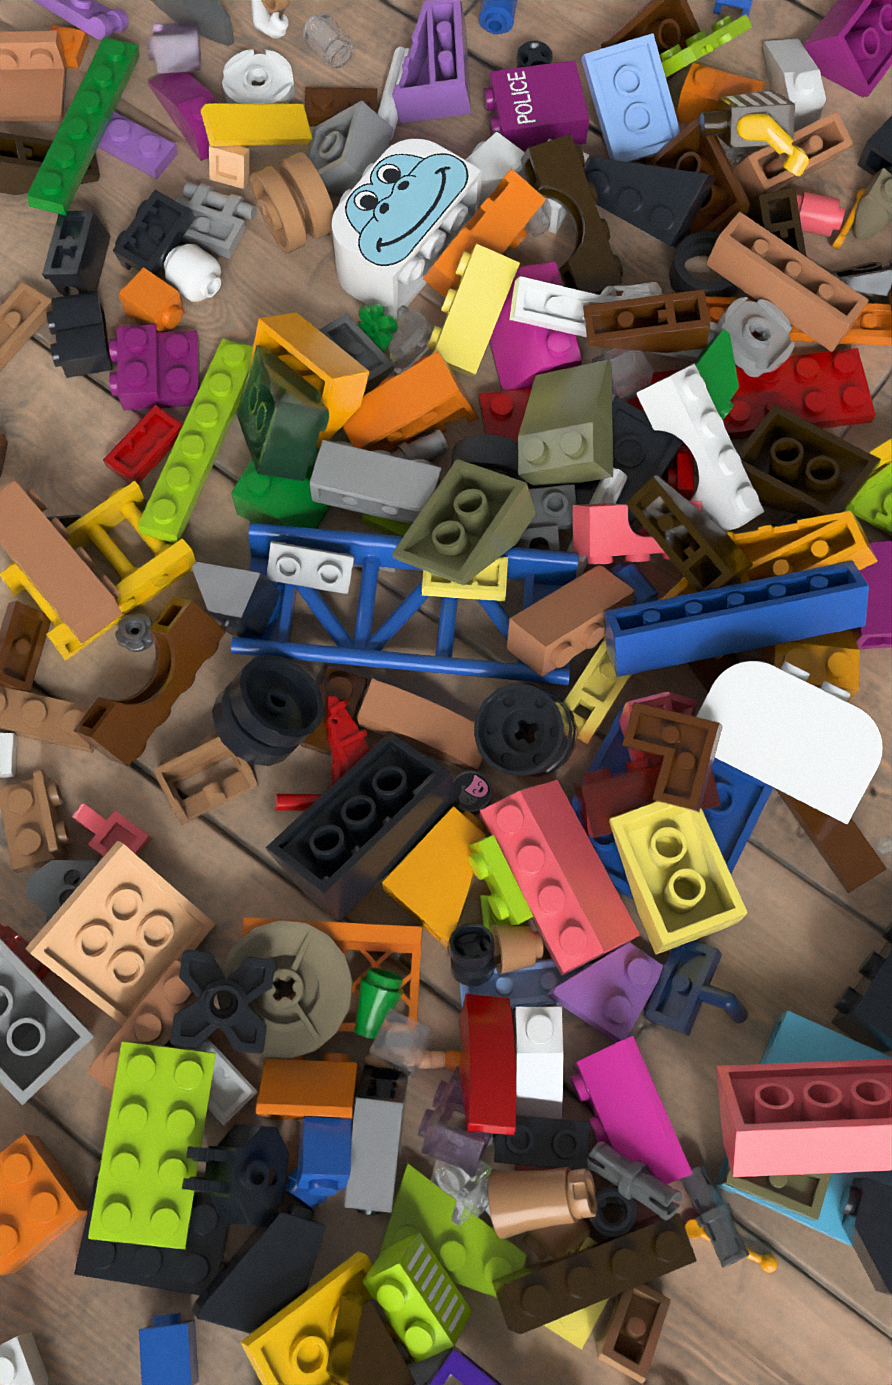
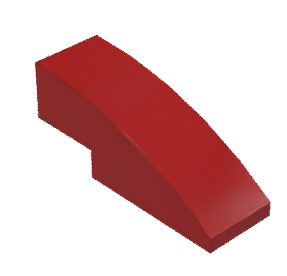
[459,993,516,1135]

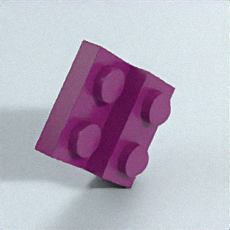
[109,324,200,411]

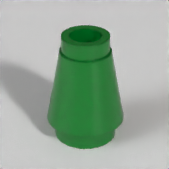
[353,967,404,1039]

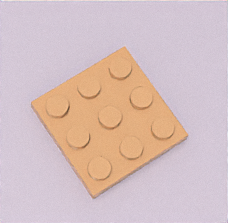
[25,841,216,1026]

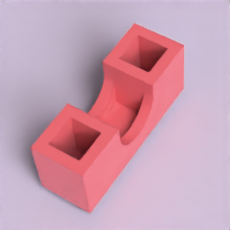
[573,500,702,564]

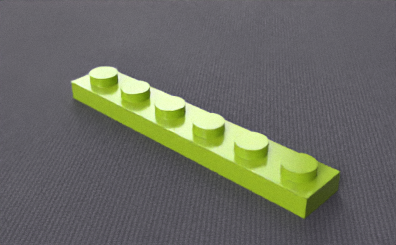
[138,338,253,543]

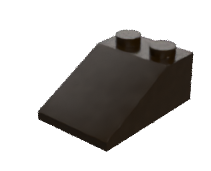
[737,405,881,518]

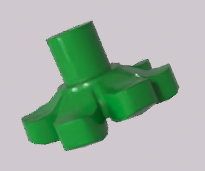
[357,304,398,353]

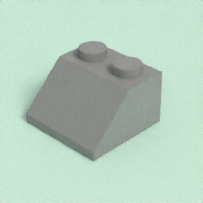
[306,100,393,197]

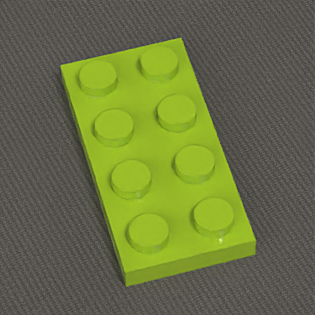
[88,1041,216,1249]

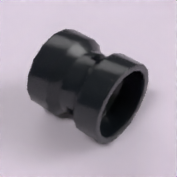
[449,923,495,987]

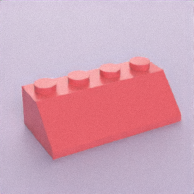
[480,780,640,976]
[716,1059,892,1177]

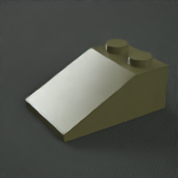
[518,360,613,489]
[392,459,536,585]

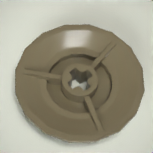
[217,920,353,1059]

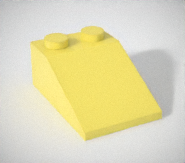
[609,802,748,954]

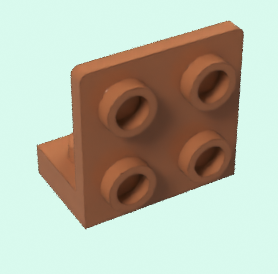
[0,31,67,121]

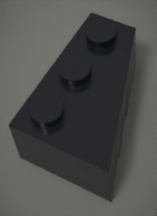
[584,157,716,247]
[831,922,892,1053]

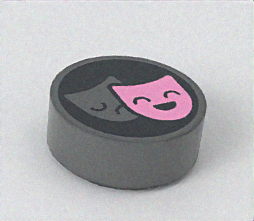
[453,771,492,815]

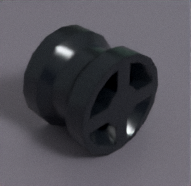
[516,41,553,68]

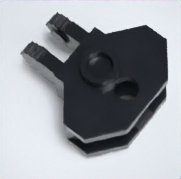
[182,1124,289,1227]

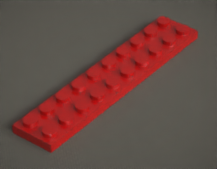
[479,348,876,446]

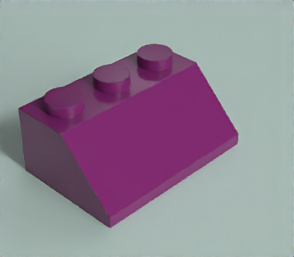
[803,0,892,98]

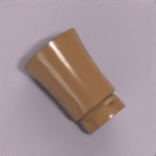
[488,1167,597,1239]

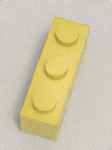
[426,244,520,377]

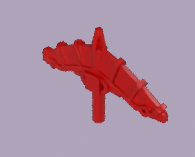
[274,696,370,811]

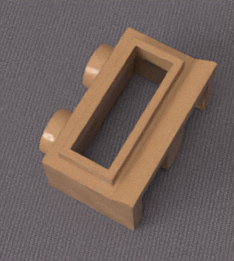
[153,733,258,825]

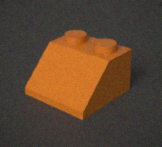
[256,1053,360,1122]

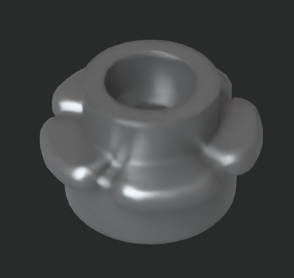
[115,613,154,652]

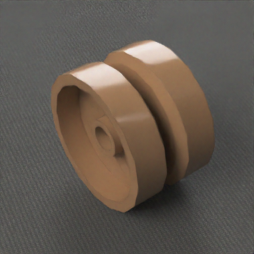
[251,152,334,253]

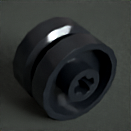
[212,654,324,766]

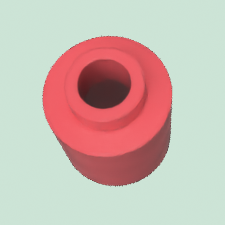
[796,192,845,237]

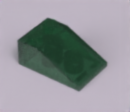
[236,345,329,482]

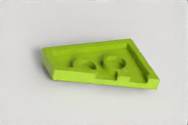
[659,14,752,78]

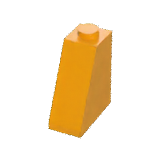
[382,806,486,949]

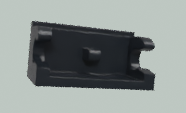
[42,210,111,296]

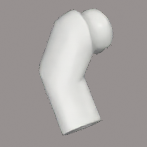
[251,0,289,39]

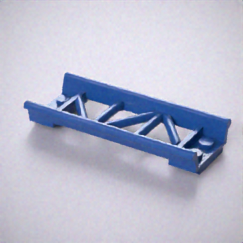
[231,523,579,685]

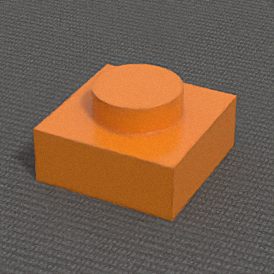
[50,25,89,69]

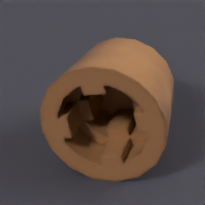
[491,924,543,975]

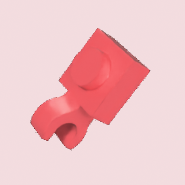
[72,803,151,857]

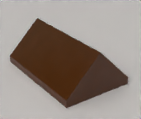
[601,0,701,82]
[647,116,750,237]

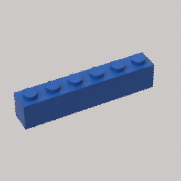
[604,561,869,677]

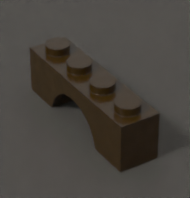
[520,134,623,295]
[492,1213,697,1335]

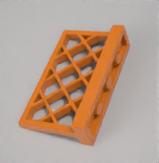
[242,917,423,1036]

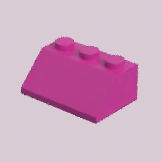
[489,261,582,391]
[570,1036,693,1187]

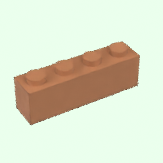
[706,212,869,352]
[0,480,122,644]

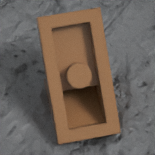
[595,1284,671,1384]

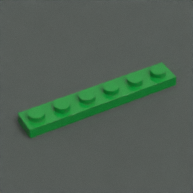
[27,37,140,215]

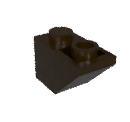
[326,1291,417,1385]

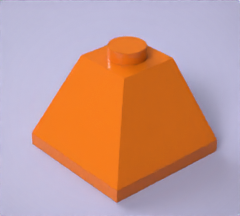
[676,61,765,125]

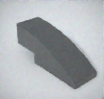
[151,0,234,46]

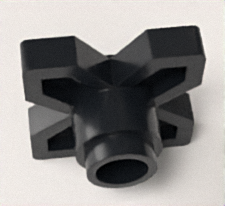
[170,950,275,1054]

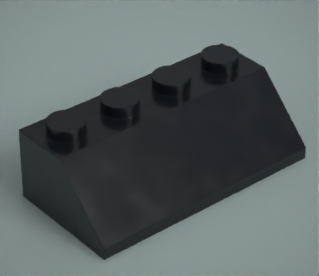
[266,732,461,922]

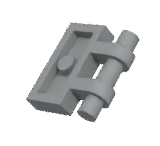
[175,182,257,259]

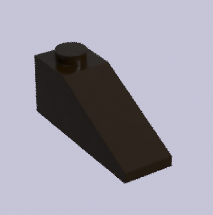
[0,132,100,195]
[747,187,807,257]
[625,475,753,592]

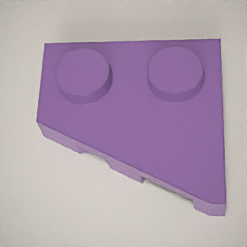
[547,942,664,1043]

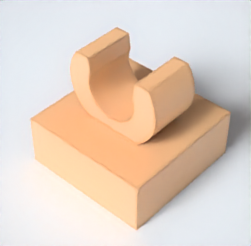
[209,146,250,189]

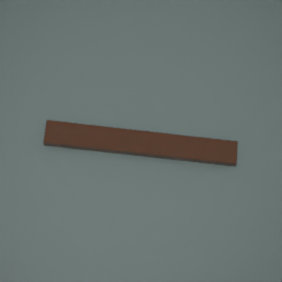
[688,653,887,894]

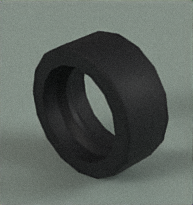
[669,230,738,297]
[450,434,526,482]

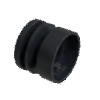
[474,684,578,777]

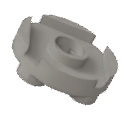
[714,297,794,377]

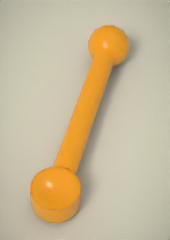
[831,188,866,250]
[684,1219,778,1273]

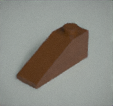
[583,289,710,353]

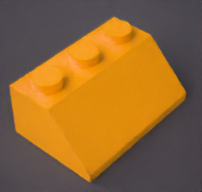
[246,312,369,449]

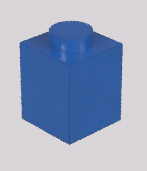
[297,1117,352,1196]
[139,1312,199,1385]

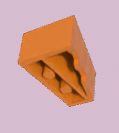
[423,168,546,298]
[343,351,480,453]

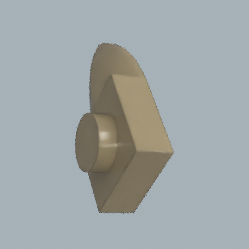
[855,168,892,240]

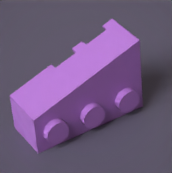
[392,0,471,124]

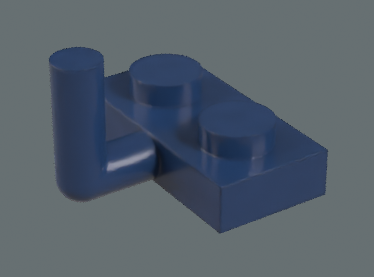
[644,940,748,1036]

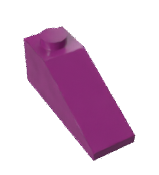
[148,66,218,161]

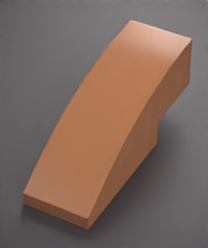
[357,679,483,772]

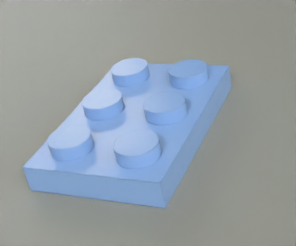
[581,33,681,162]

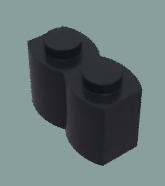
[46,291,113,378]

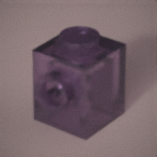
[147,22,202,74]

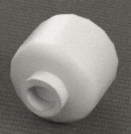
[164,244,221,302]

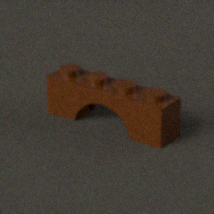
[73,597,226,766]

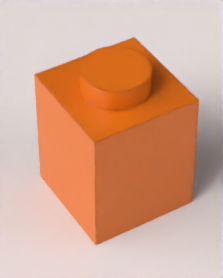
[118,267,184,333]

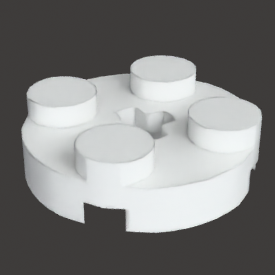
[222,49,295,104]

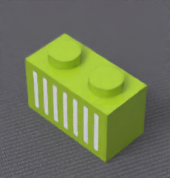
[362,1232,472,1363]

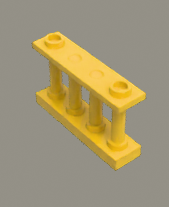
[0,481,196,661]

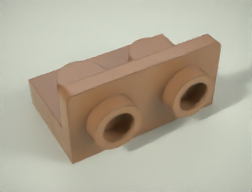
[0,769,71,873]

